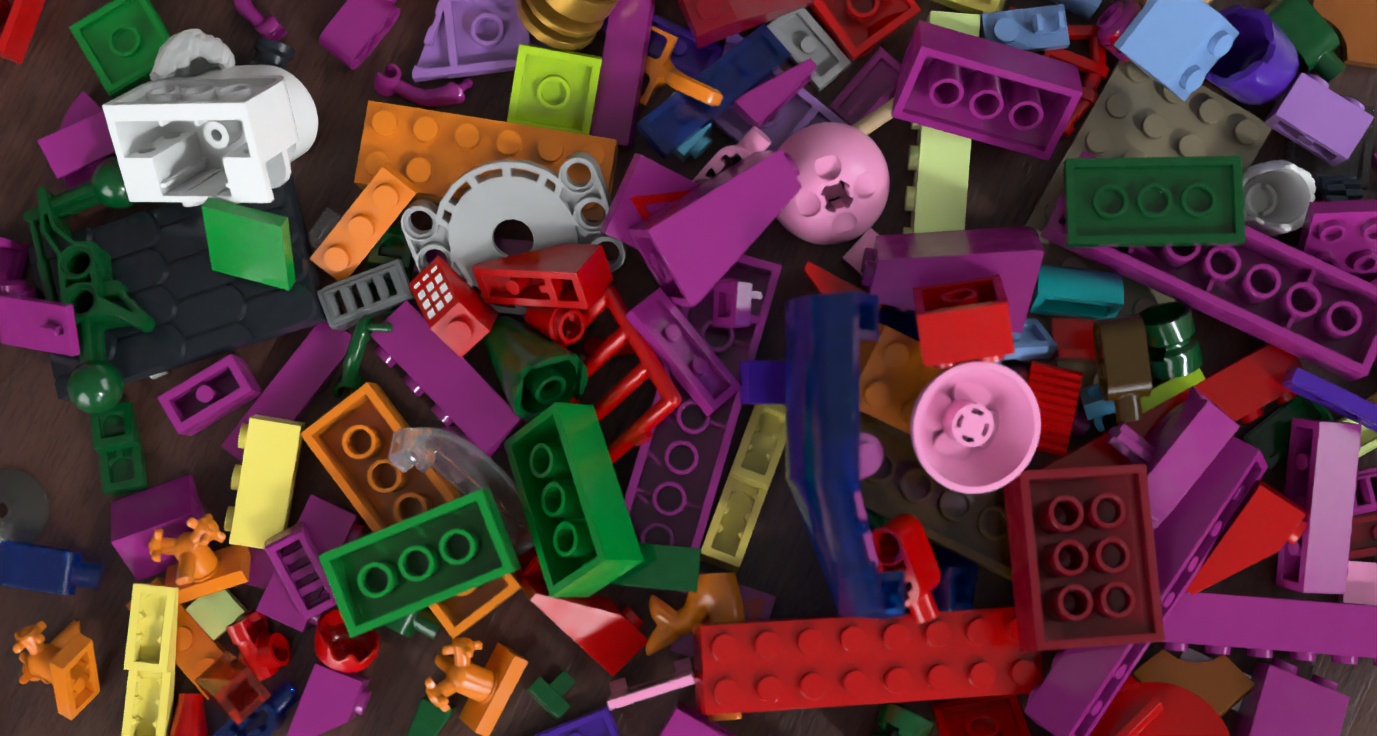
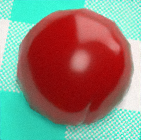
[314,608,380,673]

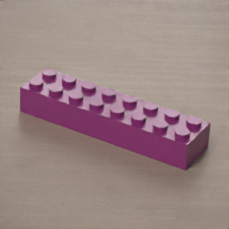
[1040,151,1377,382]
[624,254,782,593]

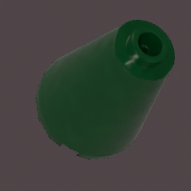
[483,316,588,423]

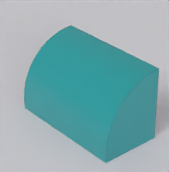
[1029,264,1124,320]

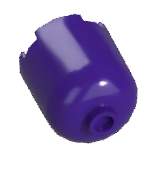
[1205,4,1299,105]

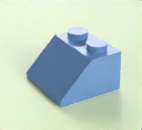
[1114,0,1239,102]

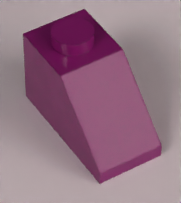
[287,662,371,736]

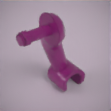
[232,0,287,42]
[374,64,473,107]

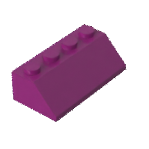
[891,20,1083,161]

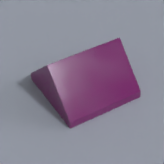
[111,474,217,581]

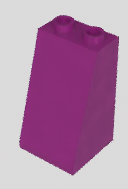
[627,149,802,307]
[861,226,1044,334]
[1229,658,1350,736]

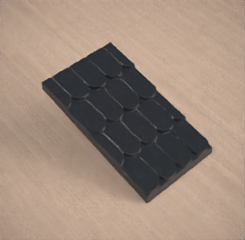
[28,173,327,401]

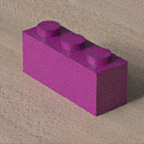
[256,494,365,632]

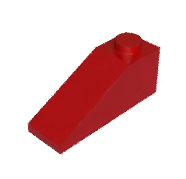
[472,243,614,309]
[1186,480,1308,595]
[519,577,649,677]

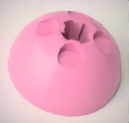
[776,122,890,245]
[910,361,1041,493]

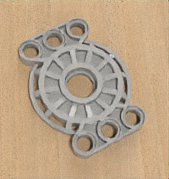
[401,152,628,315]

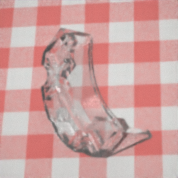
[388,427,534,558]

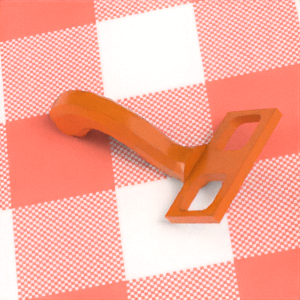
[639,26,724,106]

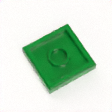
[69,0,171,99]
[202,197,296,290]

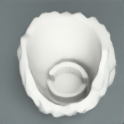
[149,29,235,81]
[1243,160,1316,237]

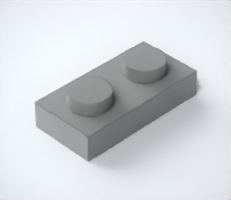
[766,8,851,92]

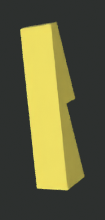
[700,404,797,574]
[121,583,179,736]

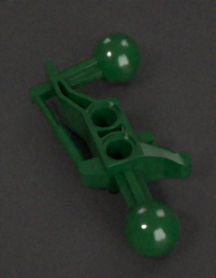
[23,156,155,413]

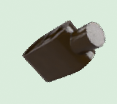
[1093,314,1152,422]

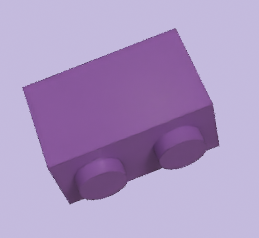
[1263,72,1374,167]

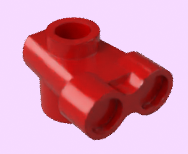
[226,609,291,682]

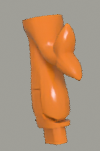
[646,572,745,722]

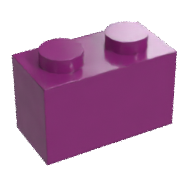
[157,354,263,436]

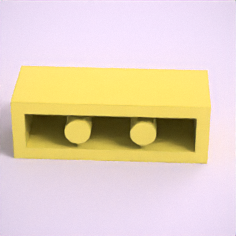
[224,414,305,551]

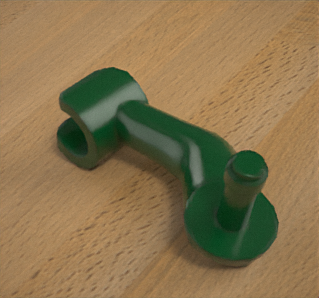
[333,315,393,398]

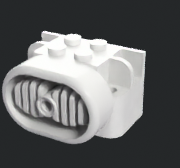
[102,65,318,207]

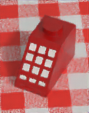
[408,255,499,358]

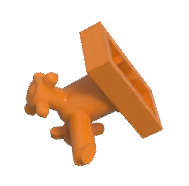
[148,514,251,604]
[12,620,100,721]
[425,637,528,736]

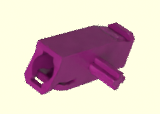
[1106,386,1240,530]

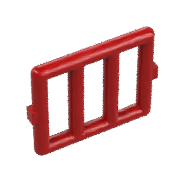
[563,285,681,464]

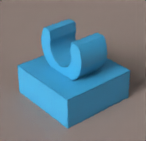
[1079,383,1127,432]

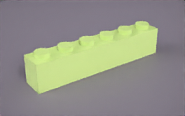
[902,11,981,234]

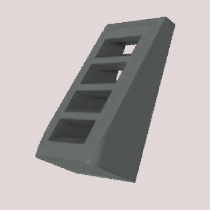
[317,259,415,331]

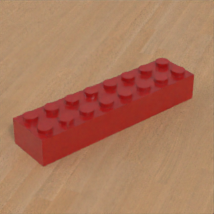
[692,604,1043,715]

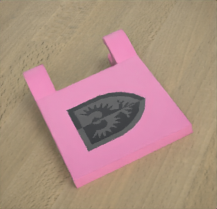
[607,657,695,710]

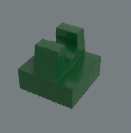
[527,670,576,720]

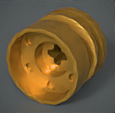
[516,0,619,51]

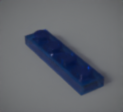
[637,24,791,159]

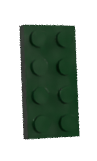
[1063,156,1245,248]

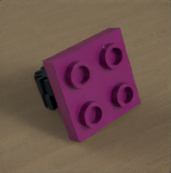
[1297,174,1377,274]

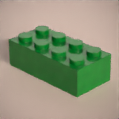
[503,402,644,598]
[318,488,521,638]

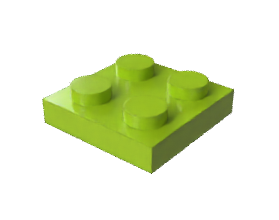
[507,42,602,135]

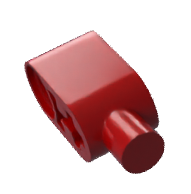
[871,513,940,624]

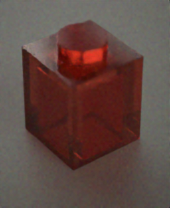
[194,651,271,725]

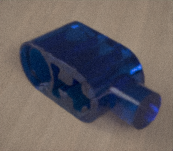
[0,540,103,595]
[212,681,301,736]

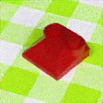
[809,0,921,62]

